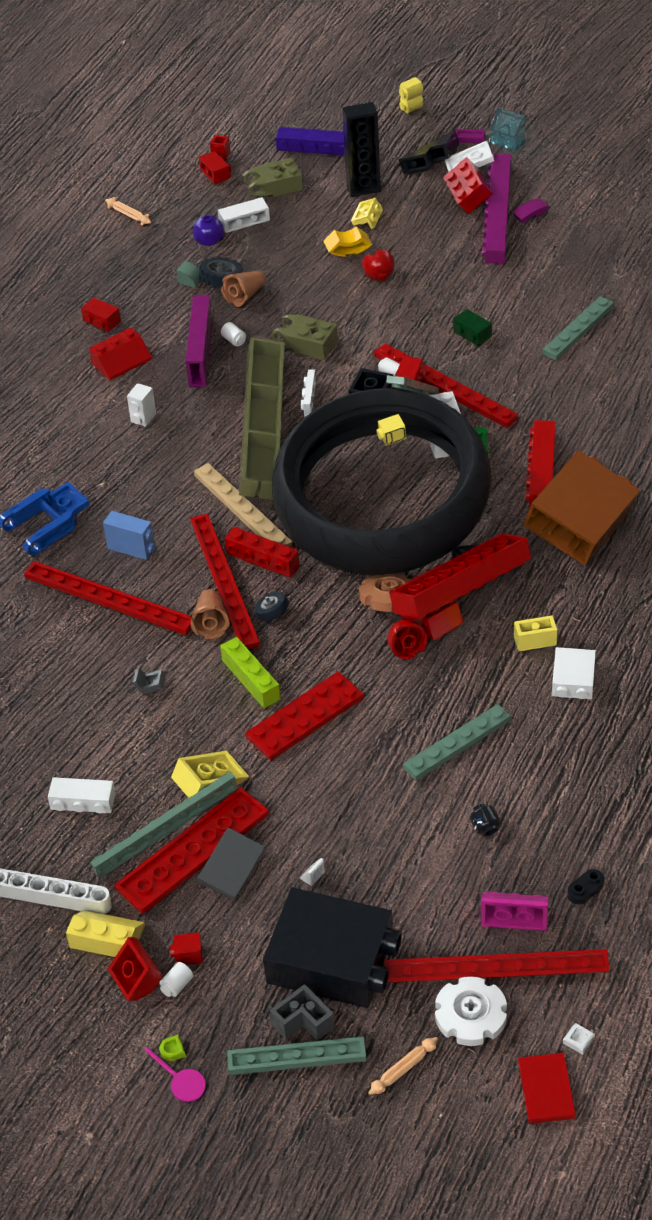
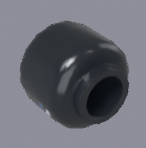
[470,803,500,836]

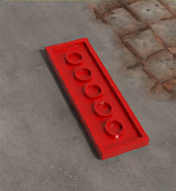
[245,671,364,761]

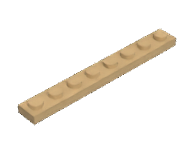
[194,463,292,547]

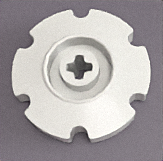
[435,977,507,1046]

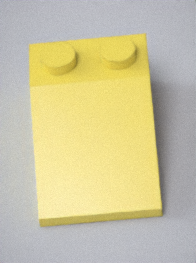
[171,751,249,798]

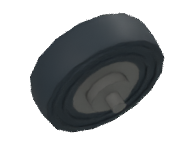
[254,592,288,621]

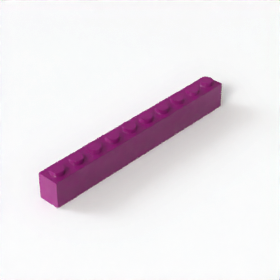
[482,154,511,264]

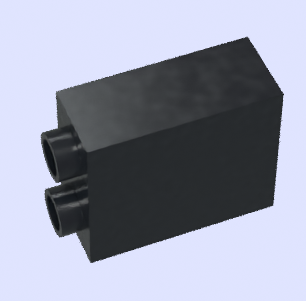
[263,887,402,1008]

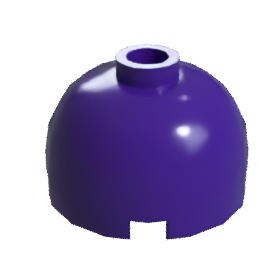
[193,215,225,246]

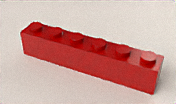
[526,420,555,508]

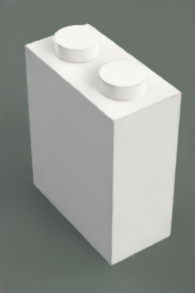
[552,647,596,699]

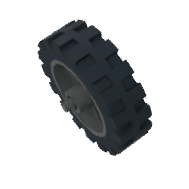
[199,257,243,288]

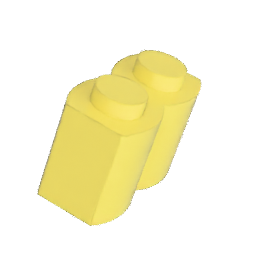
[399,77,423,114]

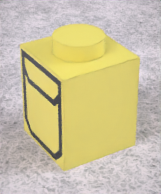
[376,414,407,446]

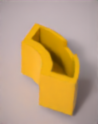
[324,226,372,257]

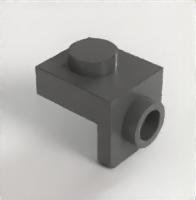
[133,668,166,695]

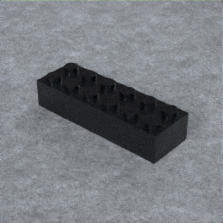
[342,102,381,197]

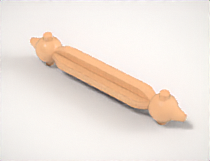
[105,197,151,226]
[368,1037,438,1096]

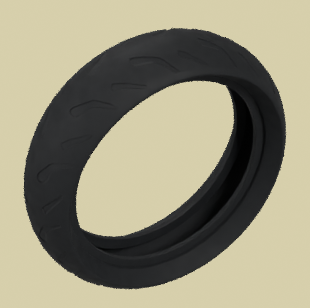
[272,389,491,575]

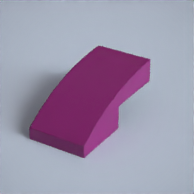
[513,198,549,224]

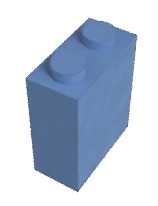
[103,511,156,560]

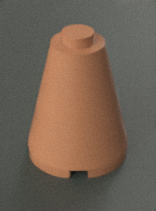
[221,271,265,307]
[191,589,229,639]

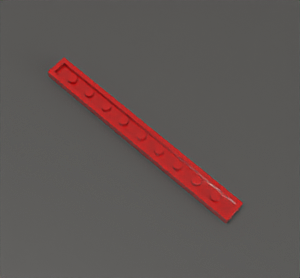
[374,343,518,428]
[190,513,260,650]
[24,561,191,635]
[384,949,610,983]

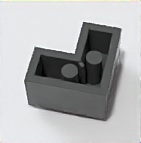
[270,984,335,1041]

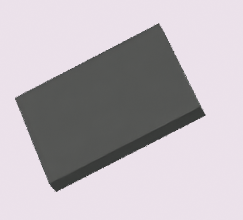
[197,828,265,901]

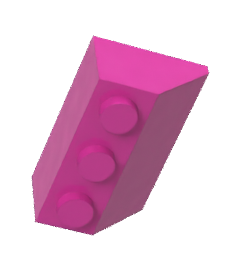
[481,892,549,931]

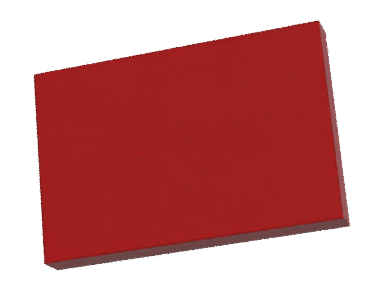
[518,1053,576,1124]

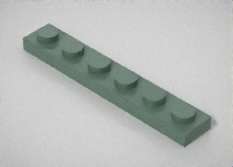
[542,296,614,361]
[403,704,511,781]
[227,1036,366,1075]

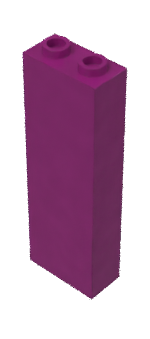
[186,295,213,387]

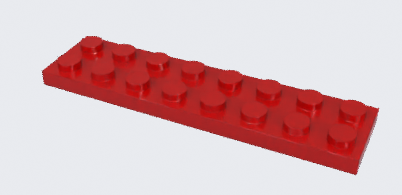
[114,787,269,915]

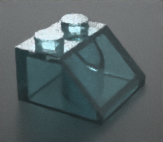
[489,108,526,152]

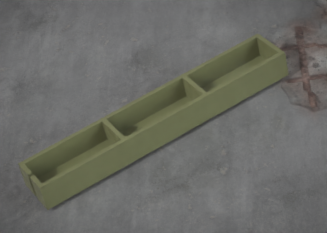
[239,337,284,500]

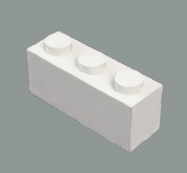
[218,197,270,233]
[48,777,116,813]

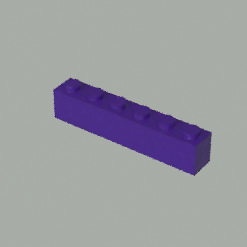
[276,127,345,155]

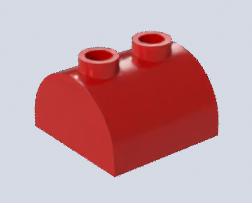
[107,937,161,1001]

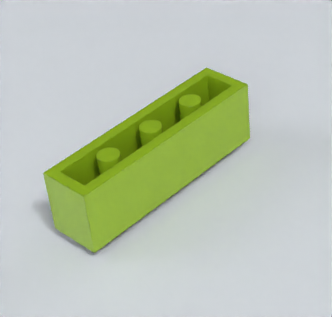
[220,637,281,709]

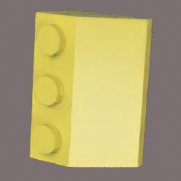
[66,910,145,957]

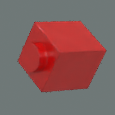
[210,135,231,161]
[170,933,203,965]

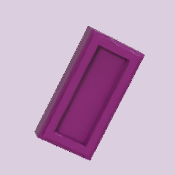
[455,129,486,143]

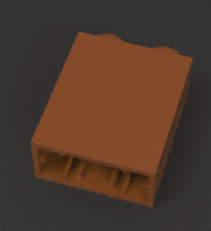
[523,450,640,566]

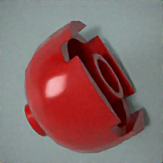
[361,250,395,281]
[387,619,427,660]

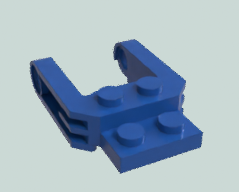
[0,482,90,556]

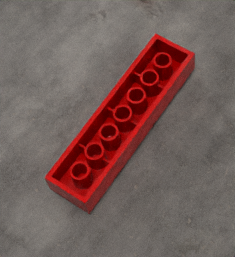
[389,533,531,619]

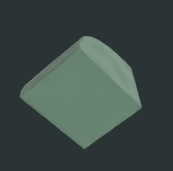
[177,261,201,288]

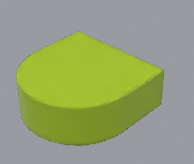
[159,1034,186,1061]

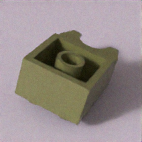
[243,158,303,197]
[272,315,338,360]

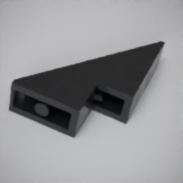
[399,130,459,174]

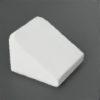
[300,858,325,886]

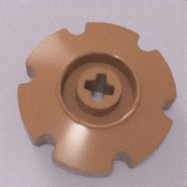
[359,573,412,612]

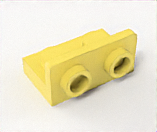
[351,198,383,229]

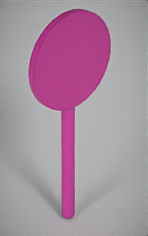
[145,1048,206,1102]

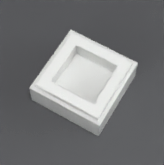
[563,1023,595,1055]

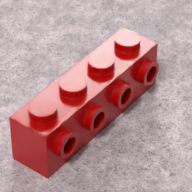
[225,526,300,578]

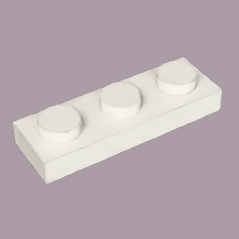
[301,370,316,417]

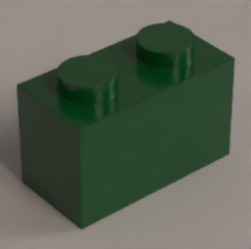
[453,309,492,346]

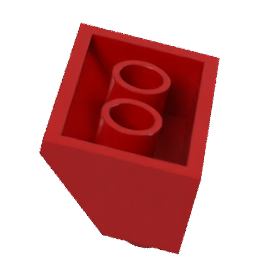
[89,327,152,381]

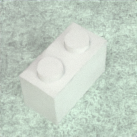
[127,383,156,427]

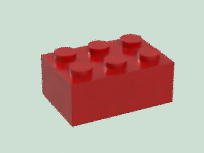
[443,157,493,214]

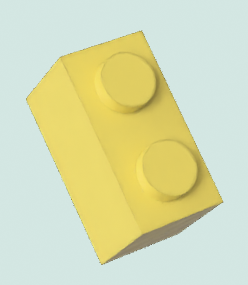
[514,615,557,652]

